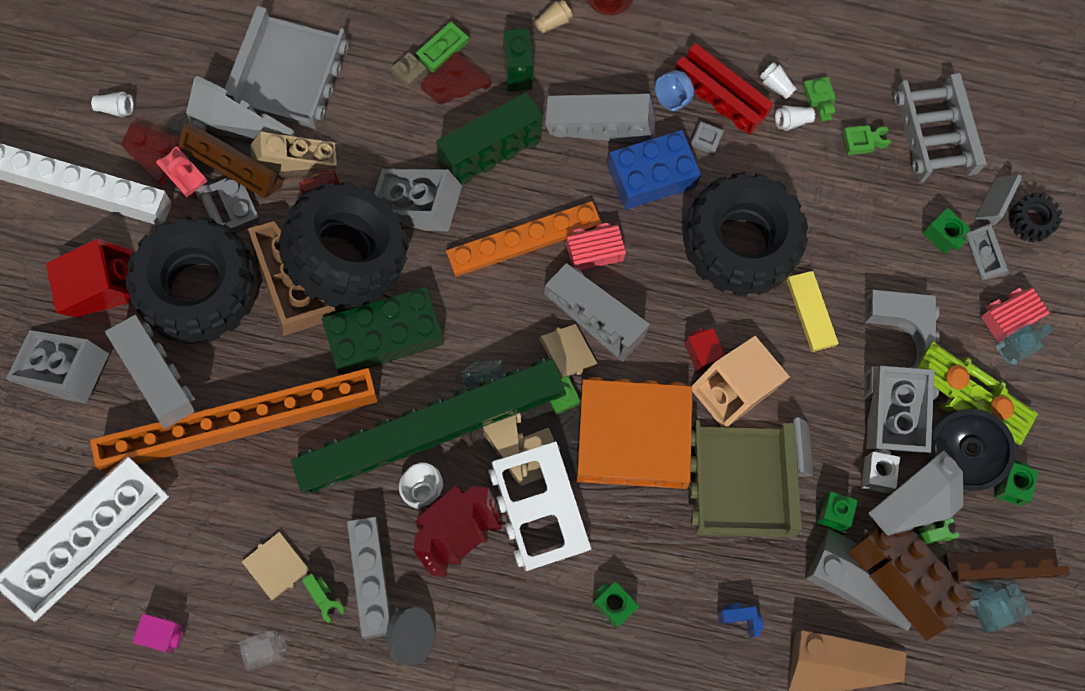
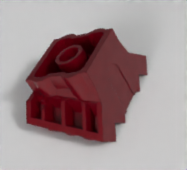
[413,485,502,577]

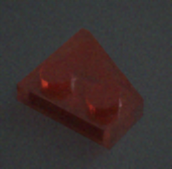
[421,52,491,105]
[121,123,180,186]

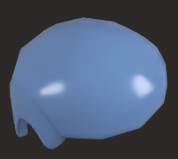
[655,70,694,111]

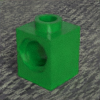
[922,208,971,254]
[994,461,1039,506]
[816,492,858,532]
[593,581,639,629]

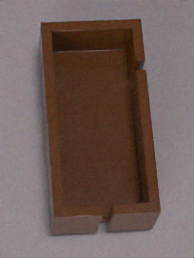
[848,524,973,641]

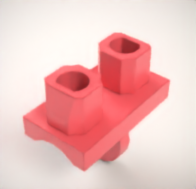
[156,146,207,197]

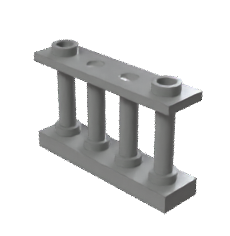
[894,73,986,183]

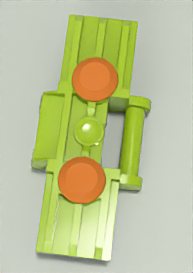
[916,342,1038,445]

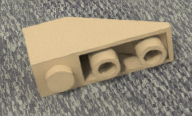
[250,132,337,172]
[483,413,527,485]

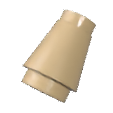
[534,0,573,34]

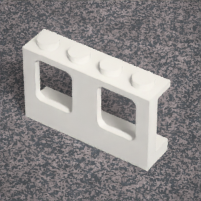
[488,442,591,571]

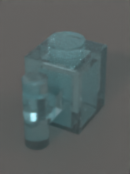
[995,324,1053,368]
[970,582,1033,633]

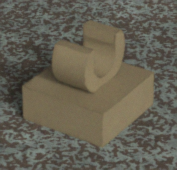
[391,52,427,89]

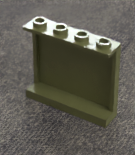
[689,420,802,538]

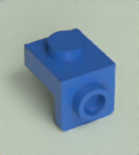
[717,603,763,638]

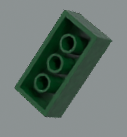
[436,92,543,185]
[321,287,443,376]

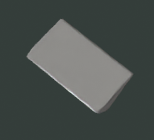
[976,174,1022,226]
[966,223,1010,280]
[790,417,813,477]

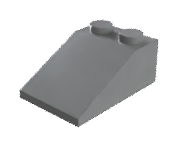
[374,169,462,231]
[6,330,109,403]
[866,366,934,453]

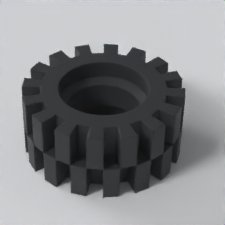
[1009,192,1062,243]

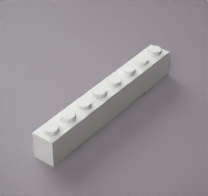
[0,143,172,225]

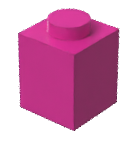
[132,614,184,654]

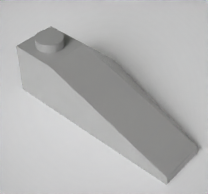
[186,76,296,141]
[869,450,963,536]
[805,529,911,631]

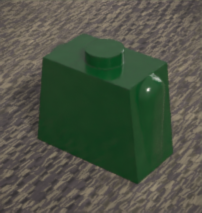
[503,27,533,92]

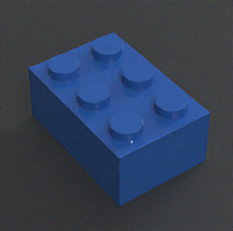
[607,130,701,210]

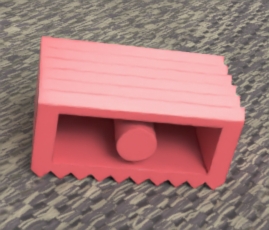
[566,223,626,271]
[981,287,1049,343]

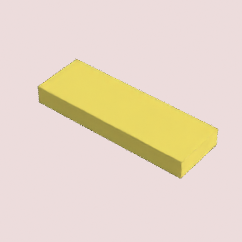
[787,271,839,352]

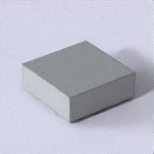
[690,121,724,155]

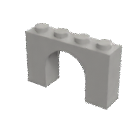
[864,290,939,400]

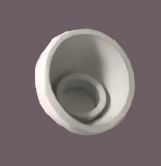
[399,462,443,509]

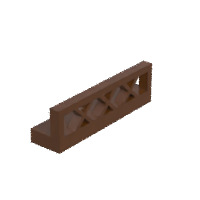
[178,122,283,199]
[943,549,1070,582]

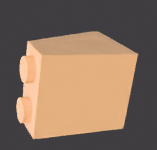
[692,336,790,428]

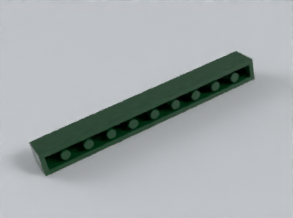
[290,358,567,495]

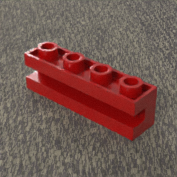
[674,43,774,135]

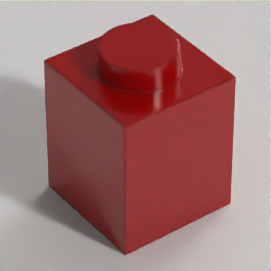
[685,328,725,373]

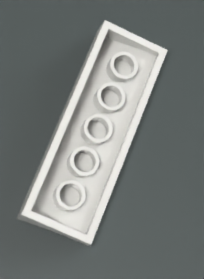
[0,455,169,622]

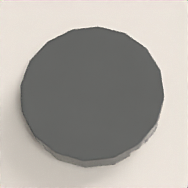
[385,606,435,666]

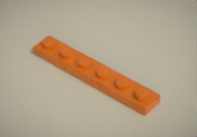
[446,201,602,277]

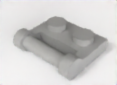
[195,177,260,231]

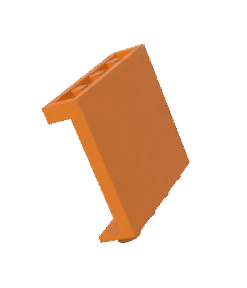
[577,377,692,489]

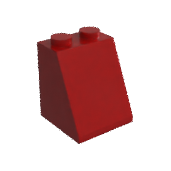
[46,238,133,318]

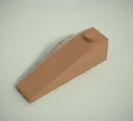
[788,631,907,691]

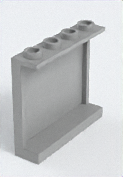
[225,6,349,129]

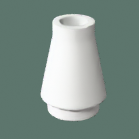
[760,62,797,99]
[91,92,134,118]
[775,105,815,131]

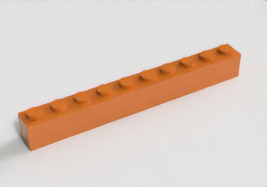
[90,368,378,473]

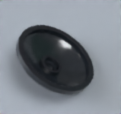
[929,409,1016,491]

